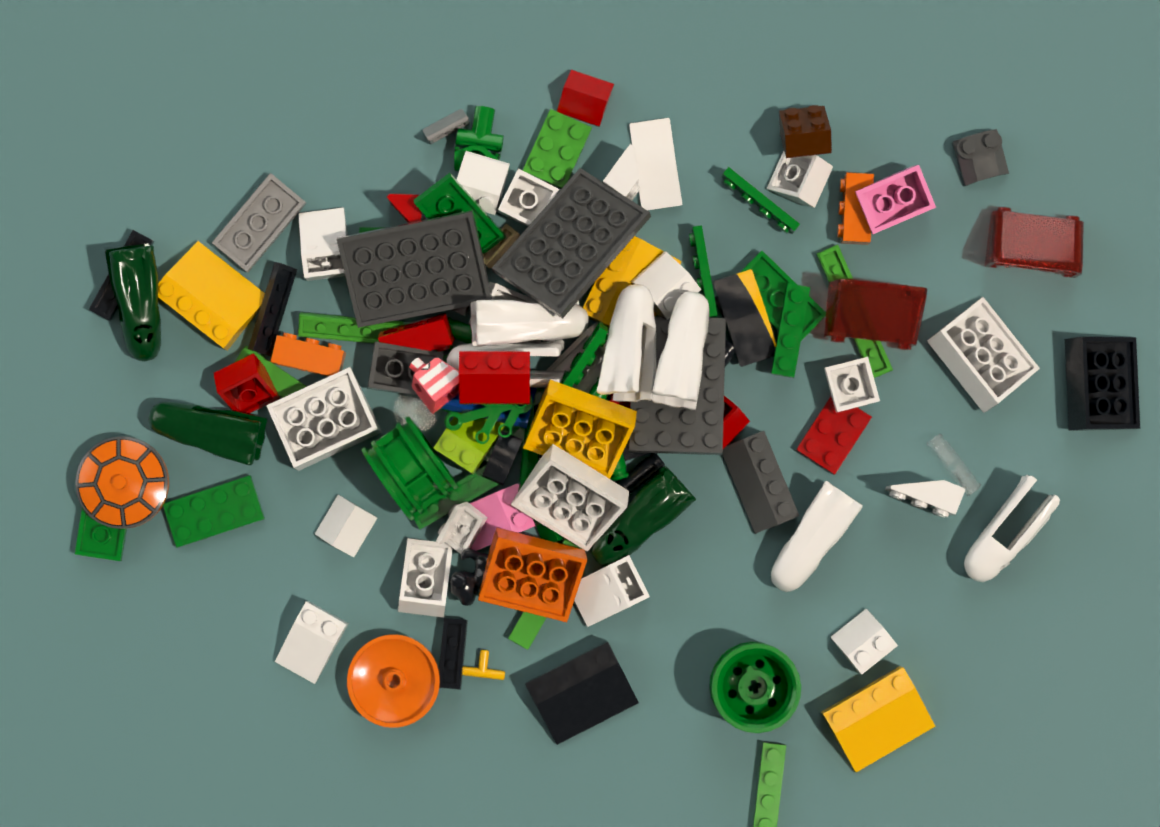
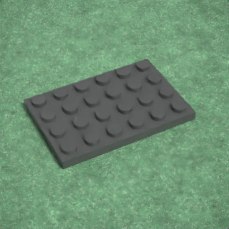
[492,168,651,319]
[337,210,493,328]
[629,316,726,455]

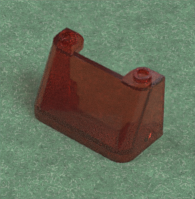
[985,207,1084,278]
[824,279,927,350]

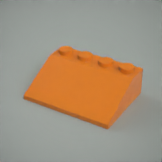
[478,527,587,622]

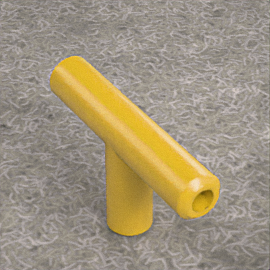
[463,650,505,680]

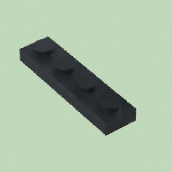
[89,230,154,321]
[248,262,298,356]

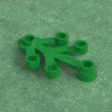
[444,396,532,444]

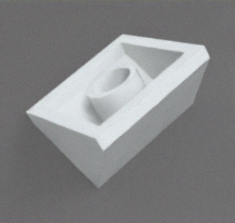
[315,495,378,557]

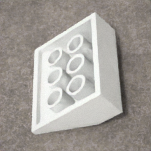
[927,297,1040,413]
[266,367,382,471]
[511,444,629,551]

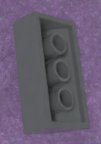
[722,431,799,534]

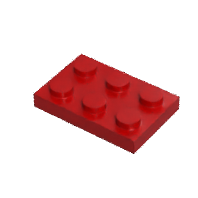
[796,396,872,475]

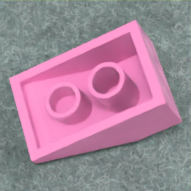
[855,165,936,234]
[470,483,536,551]

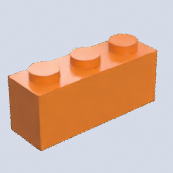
[837,172,874,245]
[271,333,346,377]

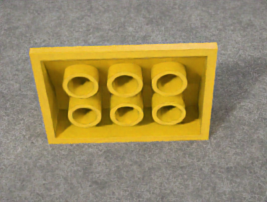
[583,236,682,328]
[158,241,265,351]
[523,380,637,479]
[821,666,935,772]

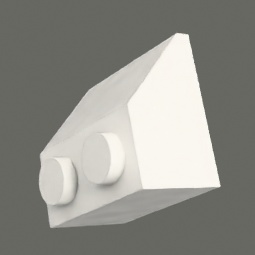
[603,144,640,200]
[457,151,510,215]
[767,151,833,208]
[497,169,559,226]
[631,251,701,320]
[830,609,898,675]

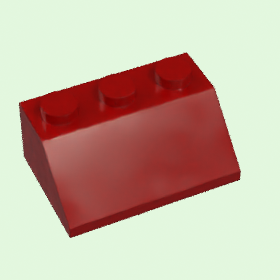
[459,351,530,404]

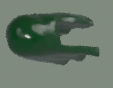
[105,243,161,362]
[148,402,268,465]
[592,466,696,566]

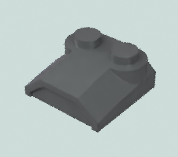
[952,129,1009,186]

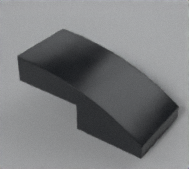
[482,431,523,485]

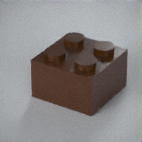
[779,105,832,158]

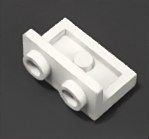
[436,502,488,554]

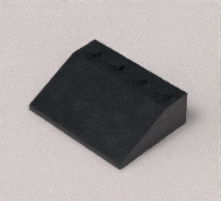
[1064,337,1140,431]
[525,641,639,745]

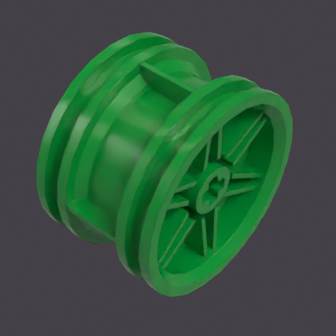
[361,416,459,521]
[709,642,801,733]

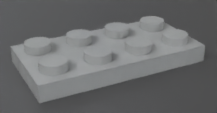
[212,173,306,273]

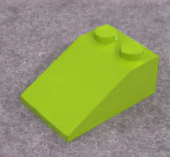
[433,412,505,475]

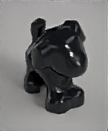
[450,549,488,606]

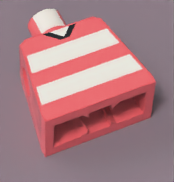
[409,358,459,414]

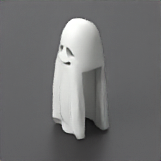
[597,284,657,402]
[652,291,709,410]
[470,300,589,346]
[447,339,565,388]
[964,475,1060,582]
[771,481,863,592]

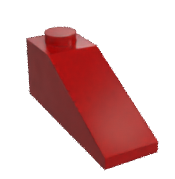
[378,313,454,352]

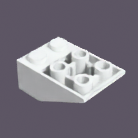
[299,208,347,281]
[885,480,966,518]
[574,555,650,627]

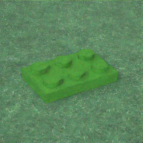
[522,109,592,189]

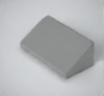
[423,109,470,144]

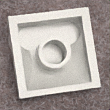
[824,357,880,413]

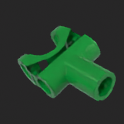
[454,106,504,171]

